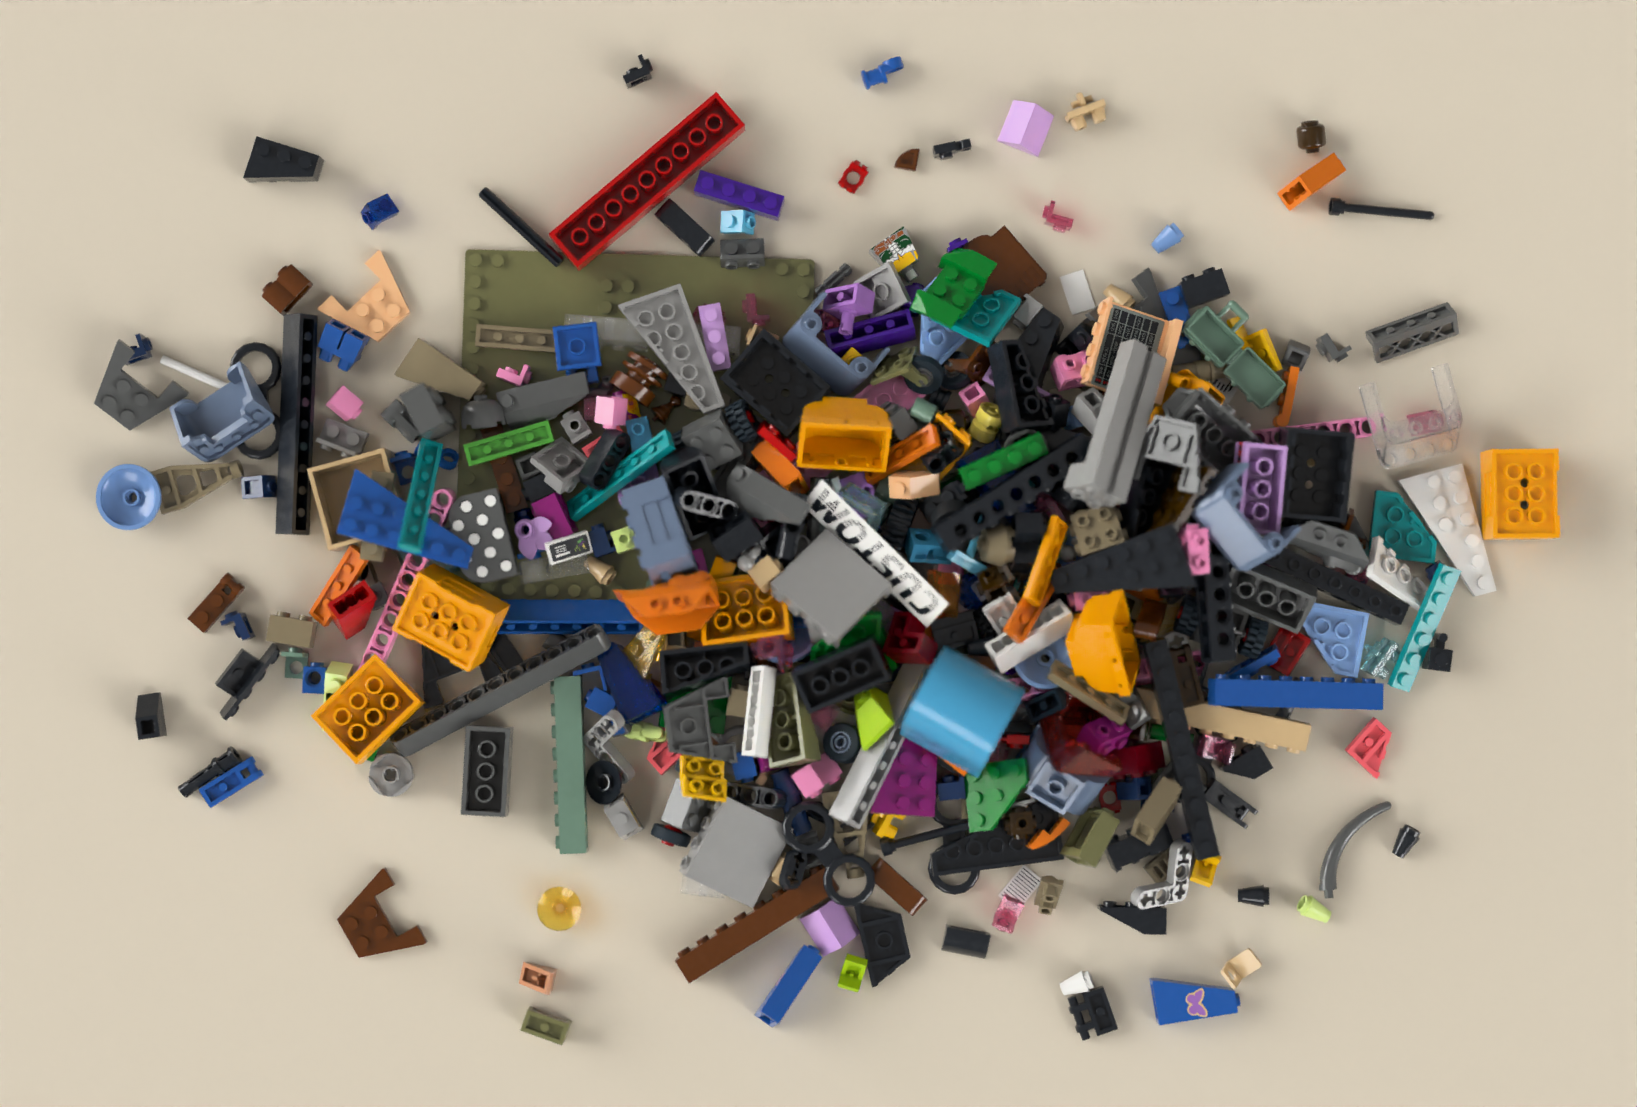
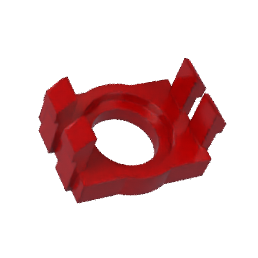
[838,160,869,194]
[1098,782,1122,813]

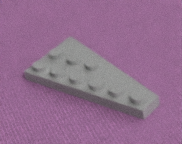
[618,284,725,415]

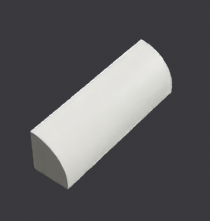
[984,599,1073,674]
[742,666,777,758]

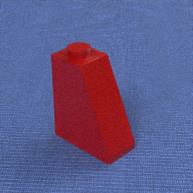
[327,580,377,640]

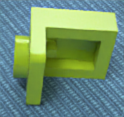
[837,953,868,992]

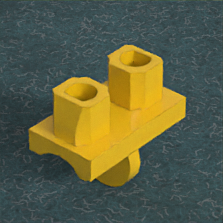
[870,813,905,839]

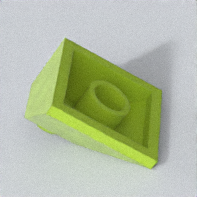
[854,687,895,752]

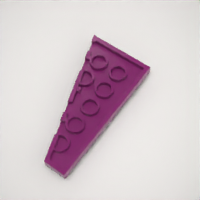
[868,738,937,817]

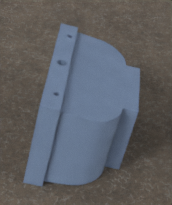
[1014,720,1117,815]

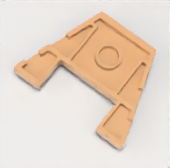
[317,250,410,342]

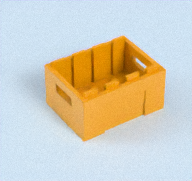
[1480,449,1560,540]
[392,563,510,672]

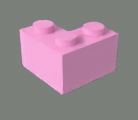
[791,752,843,799]

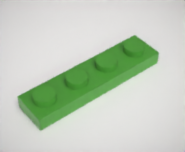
[463,420,555,467]

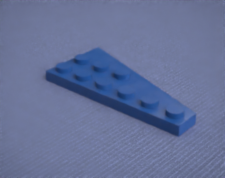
[336,468,474,570]

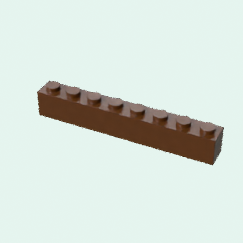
[675,865,840,983]

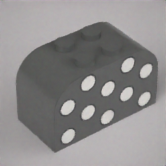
[447,488,520,583]

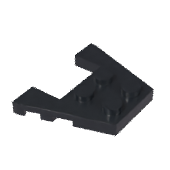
[422,626,502,709]

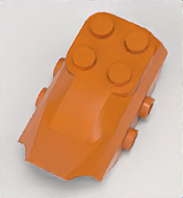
[613,571,721,635]

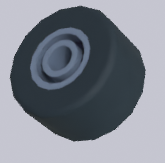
[823,723,862,764]

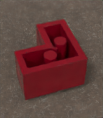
[882,611,938,665]
[1102,741,1166,780]

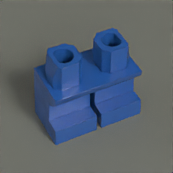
[318,319,370,372]

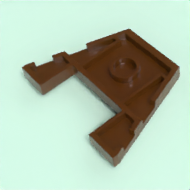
[337,867,428,958]

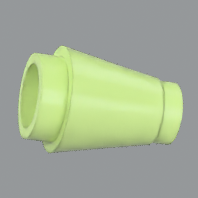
[1297,895,1332,923]

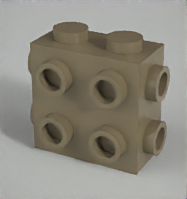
[1068,506,1129,558]

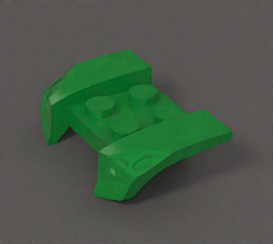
[909,248,997,329]

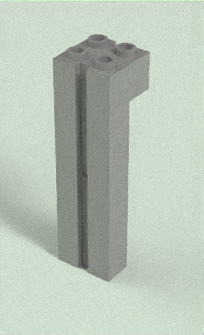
[1063,339,1167,509]

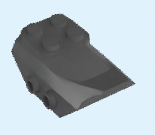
[1162,387,1263,475]
[1280,516,1369,575]

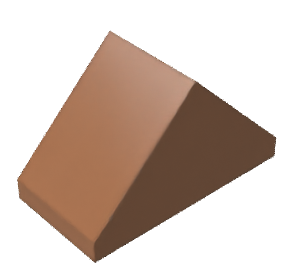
[519,962,557,995]

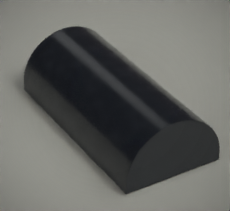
[660,447,725,541]

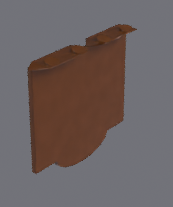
[963,225,1047,301]

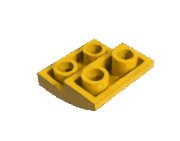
[680,754,727,802]

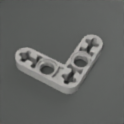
[583,710,635,784]
[1130,839,1192,909]

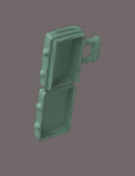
[1181,300,1286,409]

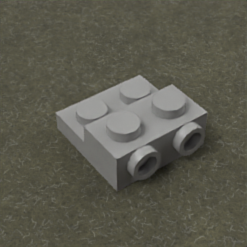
[854,261,911,318]
[530,436,588,494]

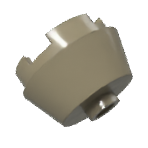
[977,522,1015,567]

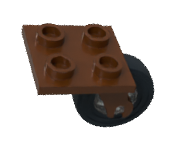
[941,340,996,390]

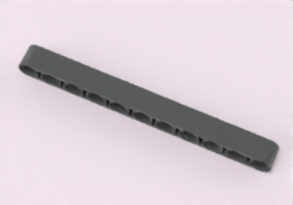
[390,624,611,757]

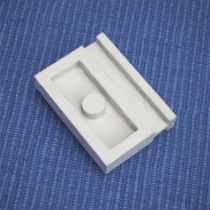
[981,592,1017,636]

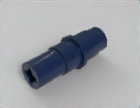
[770,767,813,836]

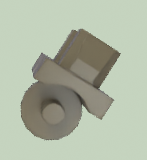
[1034,875,1064,915]

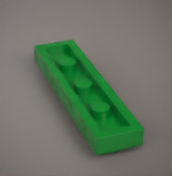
[958,432,1048,490]

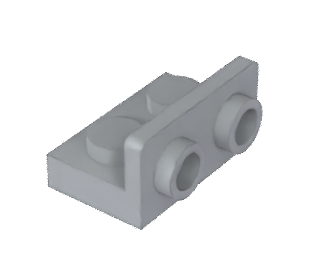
[316,418,369,458]

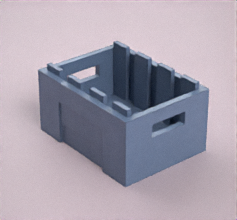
[619,476,699,586]

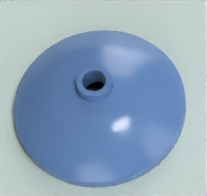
[96,464,162,530]

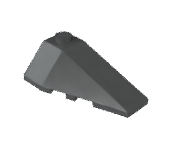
[496,372,591,430]
[726,462,812,525]

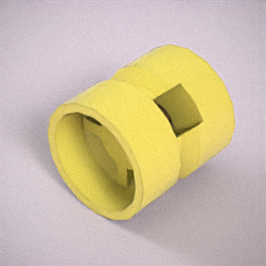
[968,402,1002,444]

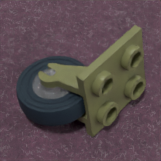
[870,345,944,394]

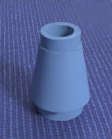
[1151,223,1184,254]

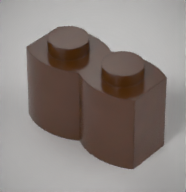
[262,264,313,316]

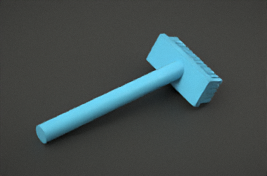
[946,500,995,575]

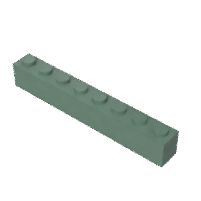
[550,675,588,854]

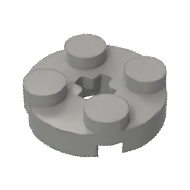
[369,753,414,797]

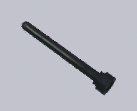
[1329,198,1434,220]
[880,821,969,856]

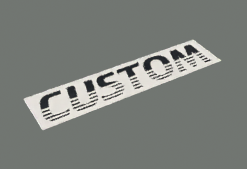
[807,480,949,627]

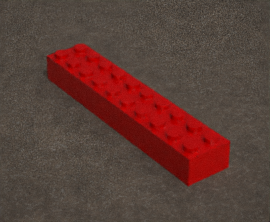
[549,92,745,271]

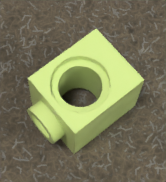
[610,526,635,554]

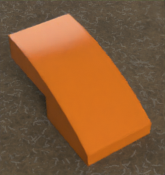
[1026,817,1071,850]

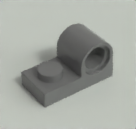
[1110,684,1151,730]

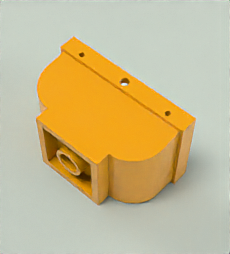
[797,396,892,473]
[1065,590,1141,696]

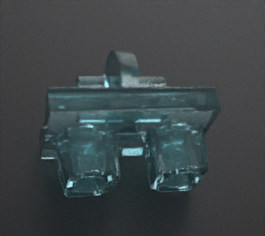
[1361,637,1401,679]

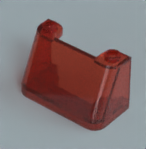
[1040,691,1123,777]

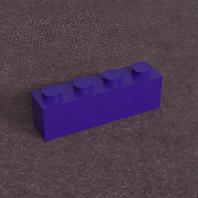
[694,170,785,221]
[824,308,917,358]

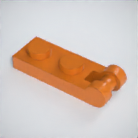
[1272,366,1300,428]

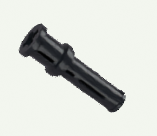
[178,746,242,798]

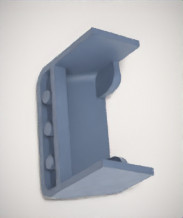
[782,292,891,396]
[1191,462,1302,571]

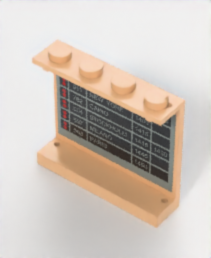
[1080,296,1184,408]

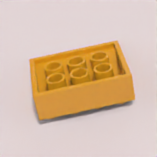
[701,569,795,646]
[311,654,426,764]

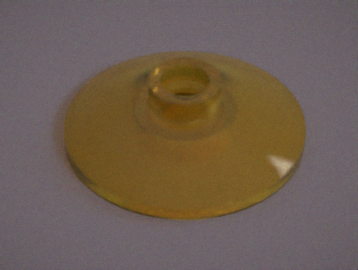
[537,886,581,931]

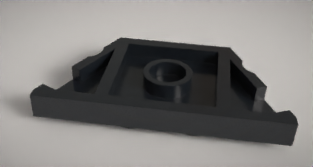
[854,903,911,987]

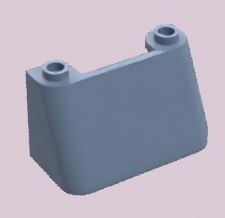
[169,361,274,462]

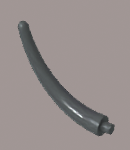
[1319,801,1391,899]

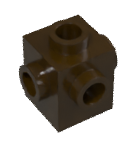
[975,565,1009,604]
[1003,807,1036,839]

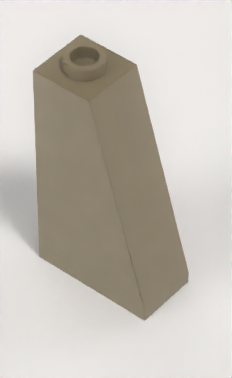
[394,338,487,401]

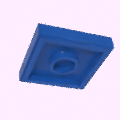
[552,322,602,371]

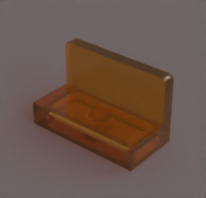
[927,570,962,618]

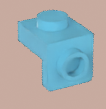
[720,210,756,235]

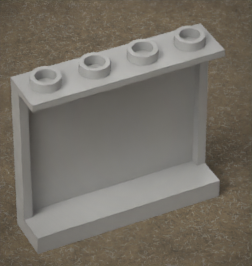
[771,529,892,648]
[679,796,794,908]

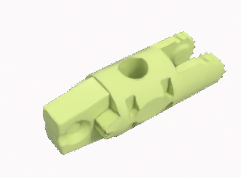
[623,719,667,743]

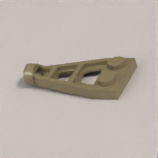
[151,460,244,515]
[822,790,868,879]

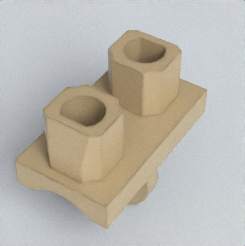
[1065,92,1106,132]

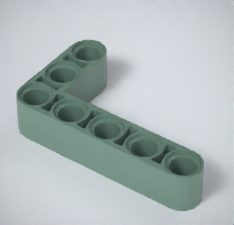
[874,397,938,505]

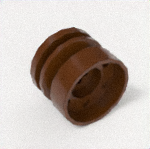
[609,351,668,408]

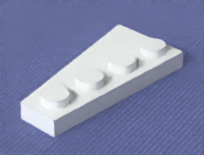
[1366,536,1428,611]

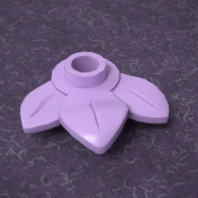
[514,517,553,560]

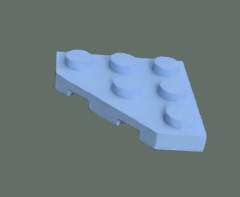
[920,277,968,365]
[1302,603,1370,678]

